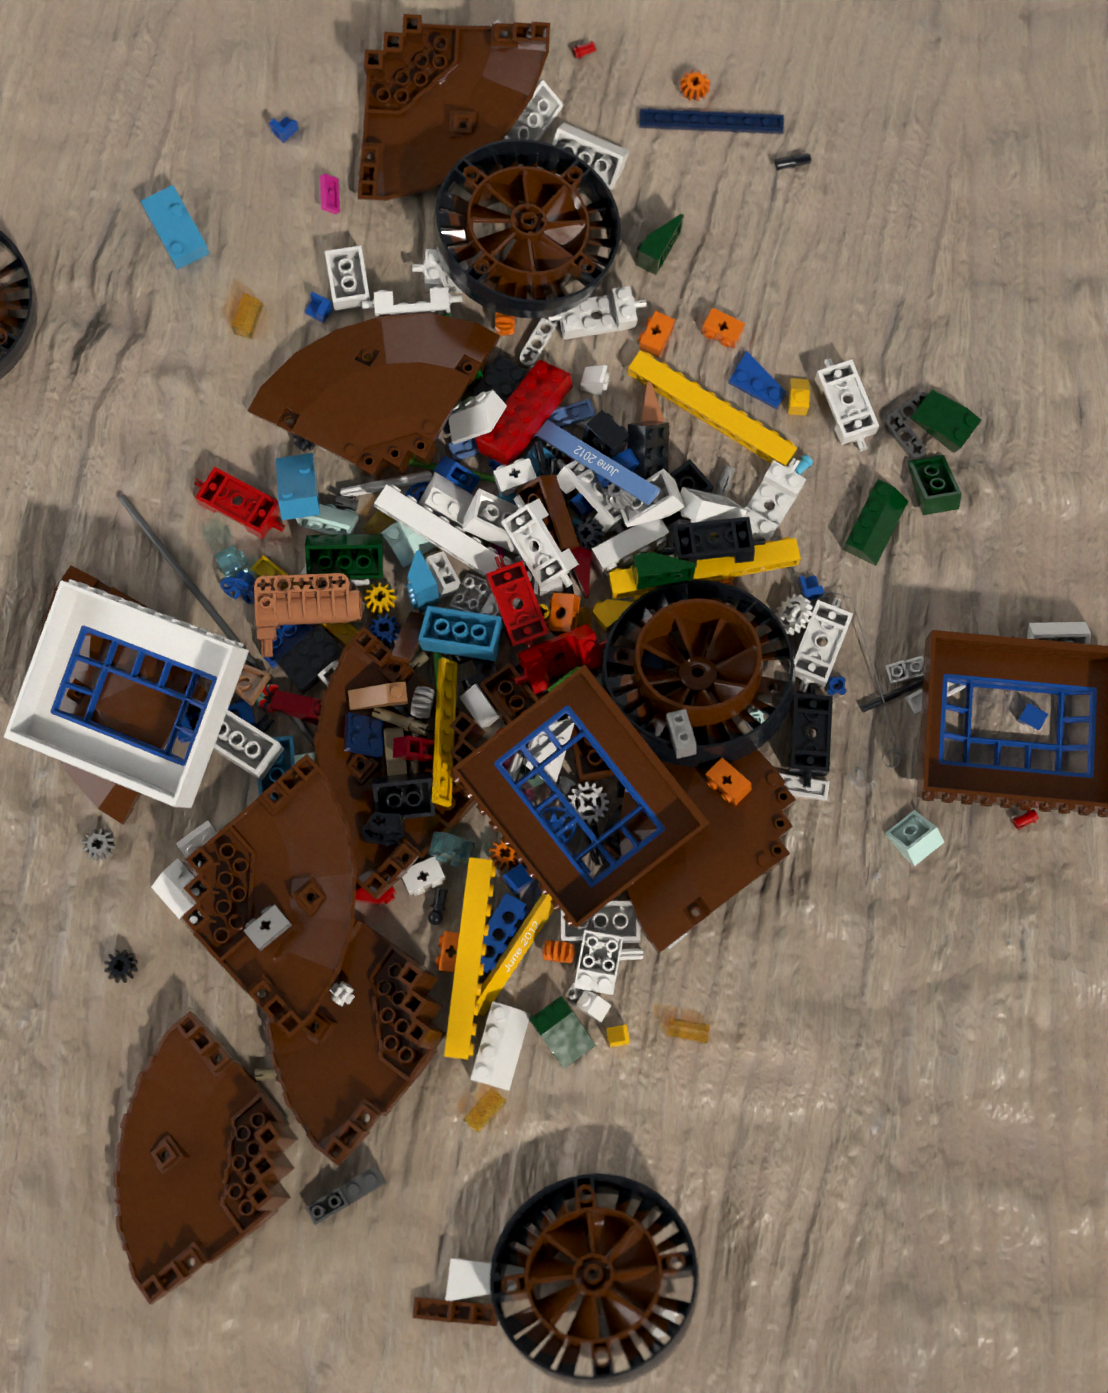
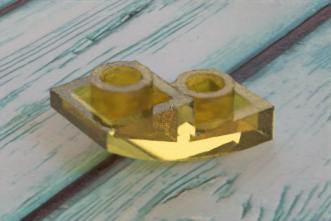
[362,510,395,534]
[463,1088,506,1133]

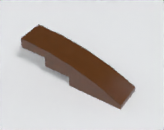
[391,611,425,663]
[413,1297,498,1326]

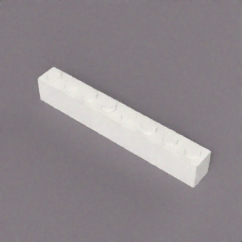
[374,484,514,577]

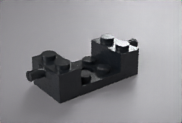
[661,517,765,568]
[788,685,833,788]

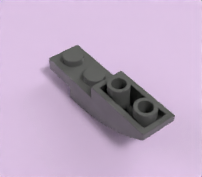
[305,1165,387,1225]

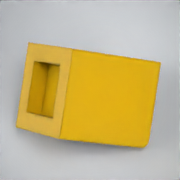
[606,1024,630,1048]

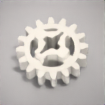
[775,594,813,635]
[568,782,609,825]

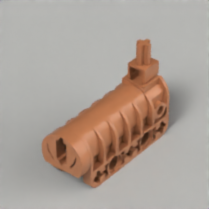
[254,573,363,658]

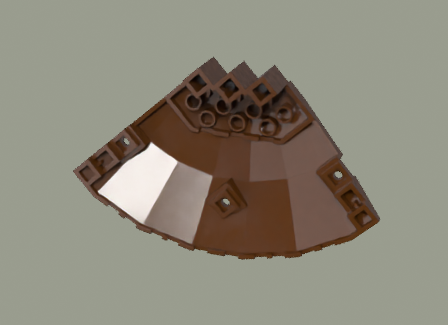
[358,14,550,201]
[247,313,500,481]
[39,565,208,825]
[314,627,485,900]
[618,695,796,954]
[180,754,357,1038]
[266,893,446,1165]
[113,1011,298,1304]

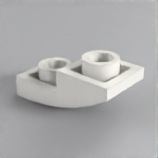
[885,655,924,684]

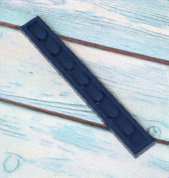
[639,109,784,134]

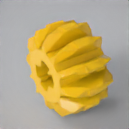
[364,582,397,615]

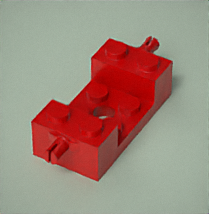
[194,466,286,539]
[484,555,549,648]
[514,624,607,694]

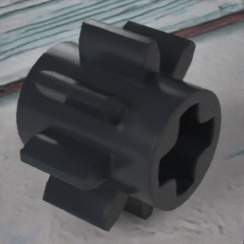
[293,435,316,452]

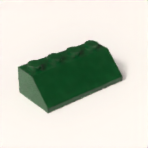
[842,479,908,566]
[305,534,383,579]

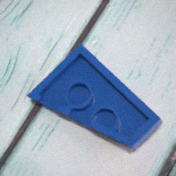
[728,351,786,410]
[260,624,315,669]

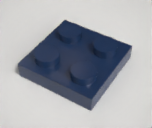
[344,712,384,758]

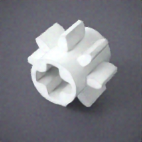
[329,981,355,1006]

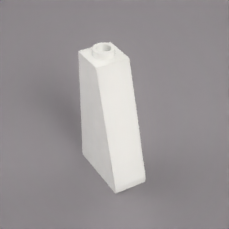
[445,1258,525,1301]

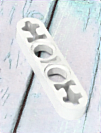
[519,317,560,368]

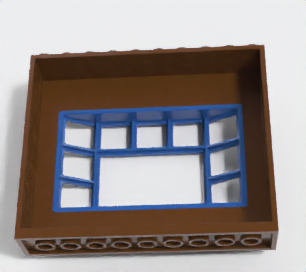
[917,630,1108,818]
[451,664,709,928]

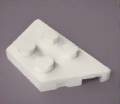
[523,716,574,785]

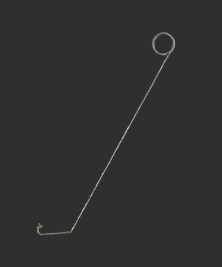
[824,591,902,768]

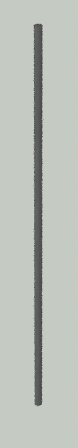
[118,495,315,748]

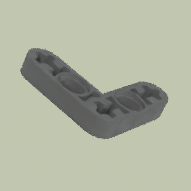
[884,392,928,460]

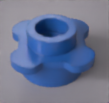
[827,676,846,696]

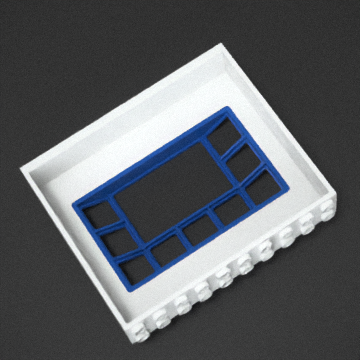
[4,579,249,808]

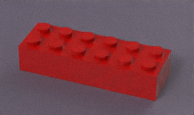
[475,359,573,466]

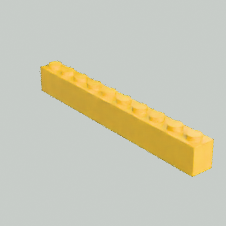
[627,350,797,466]
[608,537,801,600]
[444,857,496,1060]

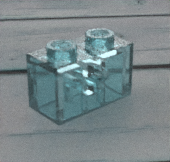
[214,545,248,578]
[428,832,475,868]

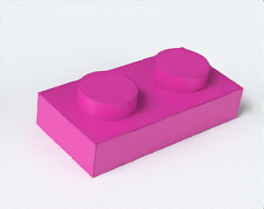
[320,173,340,215]

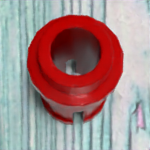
[572,41,596,59]
[1012,809,1039,830]

